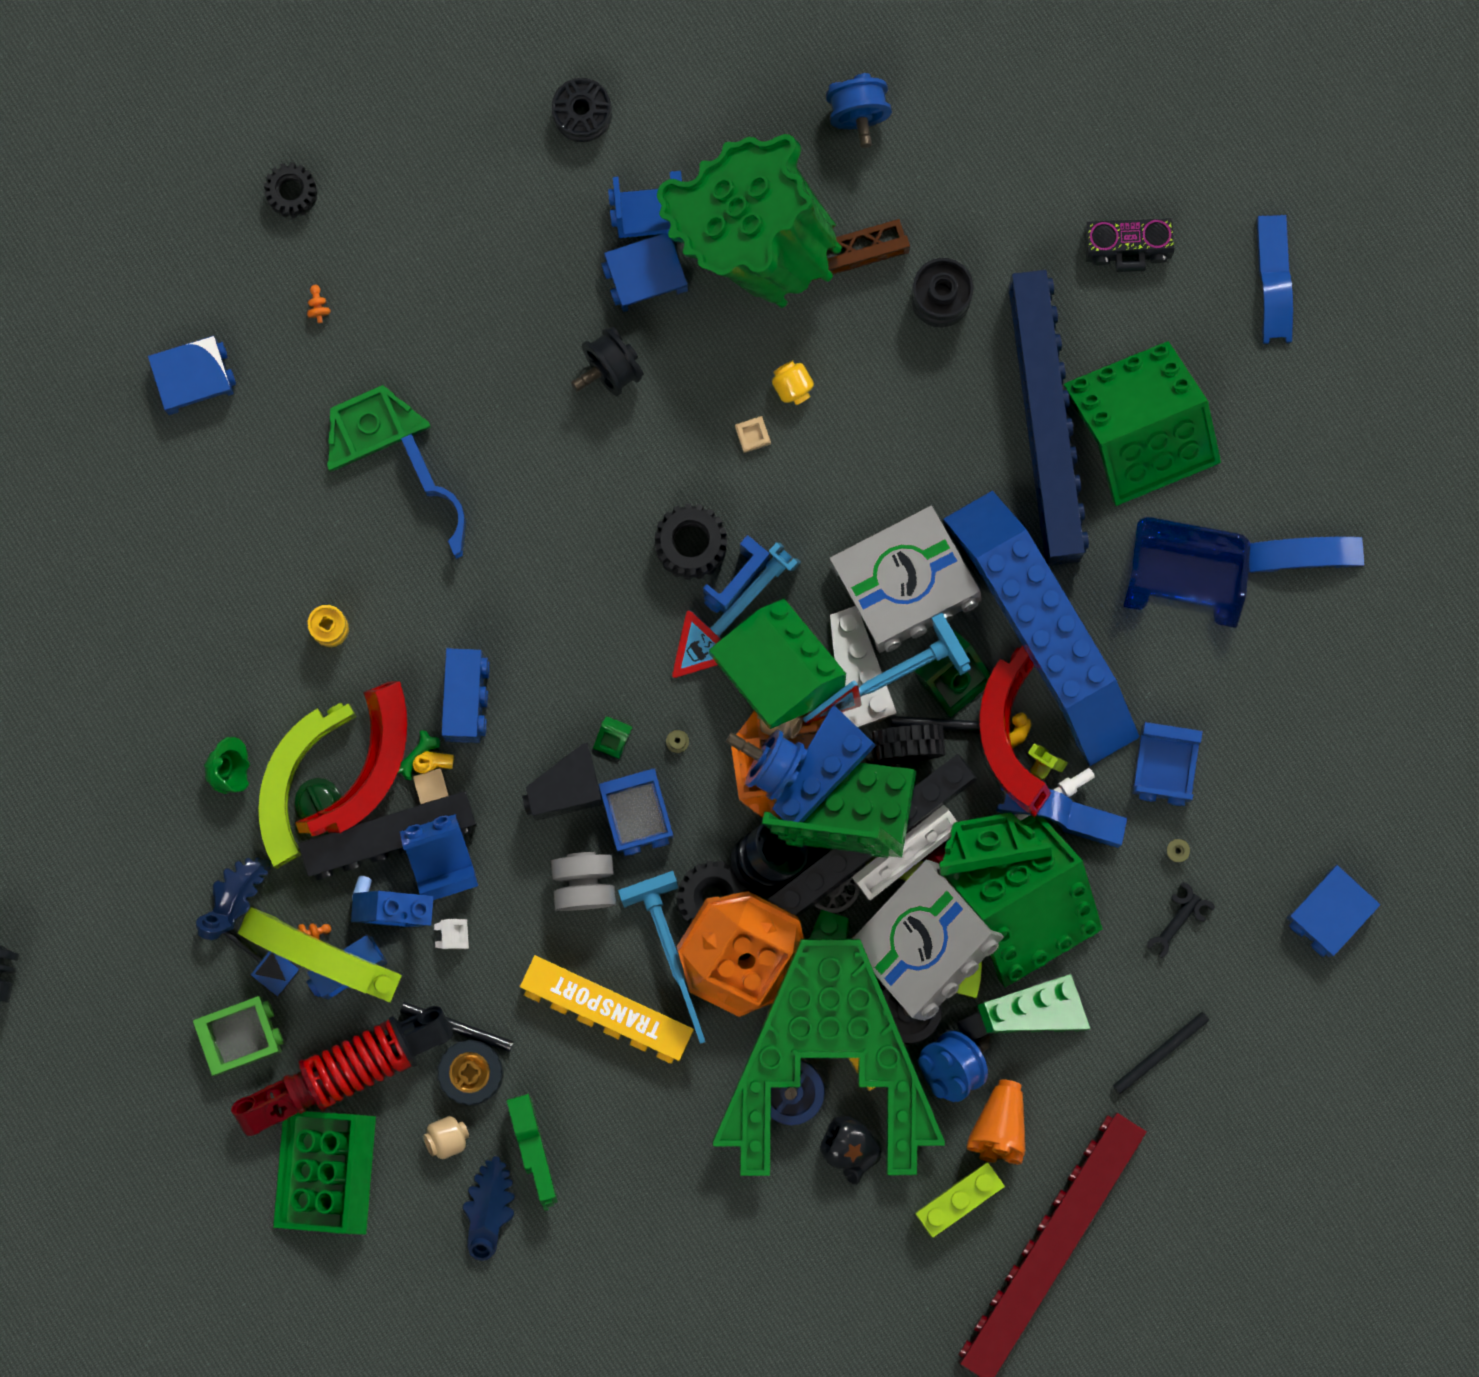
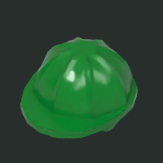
[204,736,250,794]

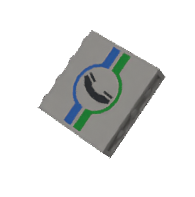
[830,505,982,653]
[853,859,1004,1021]

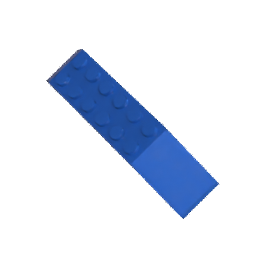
[943,491,1140,767]

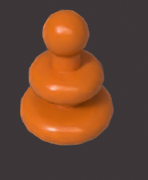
[307,285,331,324]
[297,924,331,939]

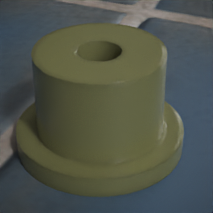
[666,730,689,753]
[1167,839,1190,862]

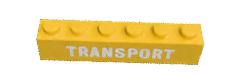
[520,955,694,1064]

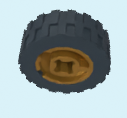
[437,1040,503,1105]

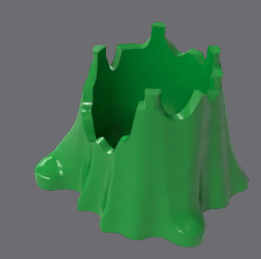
[657,134,842,308]

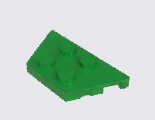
[327,385,431,472]
[939,812,1052,876]

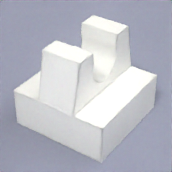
[434,919,469,949]

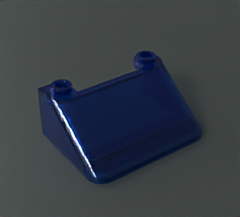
[1123,517,1251,628]

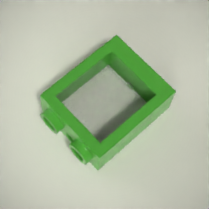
[193,996,284,1076]

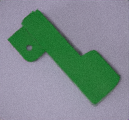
[507,1094,558,1211]

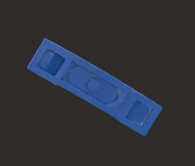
[1247,537,1364,573]

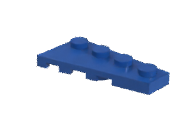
[772,704,876,823]

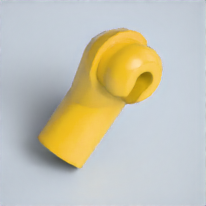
[1010,712,1032,748]
[413,751,454,774]

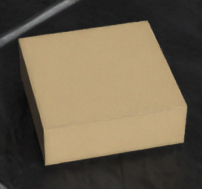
[735,416,771,453]
[413,768,449,805]

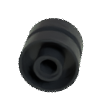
[911,258,974,328]

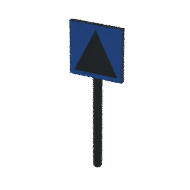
[223,931,299,997]

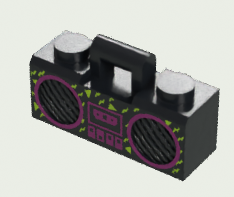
[1084,218,1174,272]

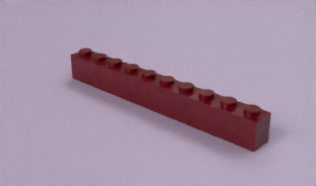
[958,1113,1147,1377]

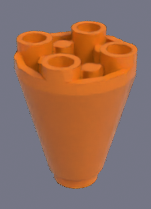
[966,1079,1026,1165]

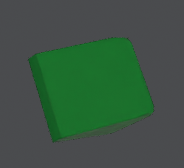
[593,717,632,759]

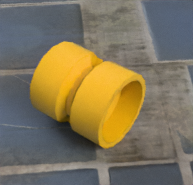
[308,605,349,647]

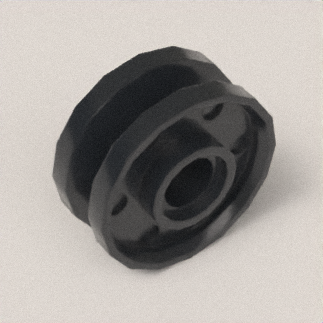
[552,78,612,142]

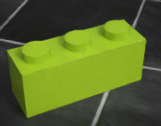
[914,1162,1005,1238]

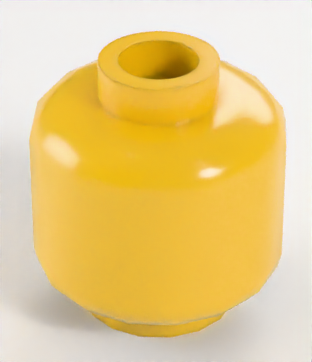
[772,360,814,405]

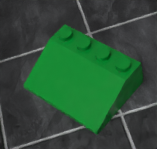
[709,599,846,729]
[273,1111,376,1235]

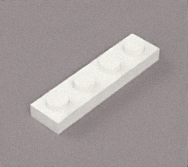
[852,805,957,900]

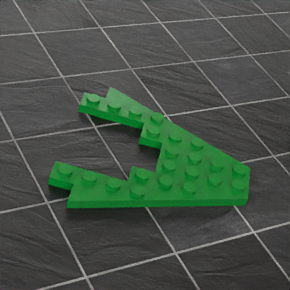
[712,939,945,1176]

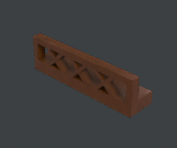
[812,219,910,281]

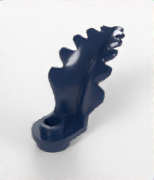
[196,857,272,940]
[463,1156,515,1261]

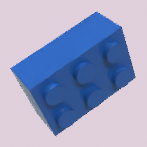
[442,648,490,743]

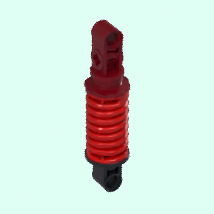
[231,1006,453,1136]

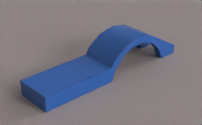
[1256,215,1293,344]
[401,434,466,559]
[996,785,1127,848]

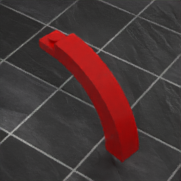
[980,645,1051,817]
[295,681,407,836]

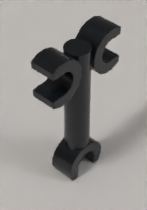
[1146,882,1215,958]

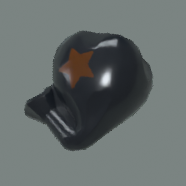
[820,1116,881,1185]

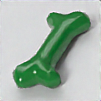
[397,730,440,780]

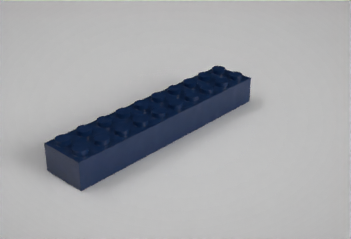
[1008,270,1089,566]

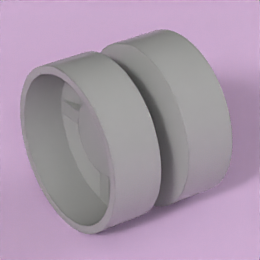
[551,852,616,911]

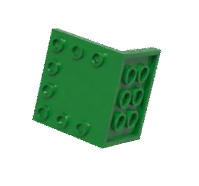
[1064,341,1221,506]
[762,763,916,858]
[943,815,1103,988]

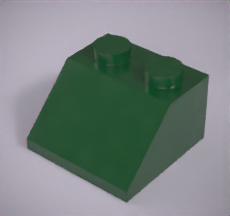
[913,629,990,718]

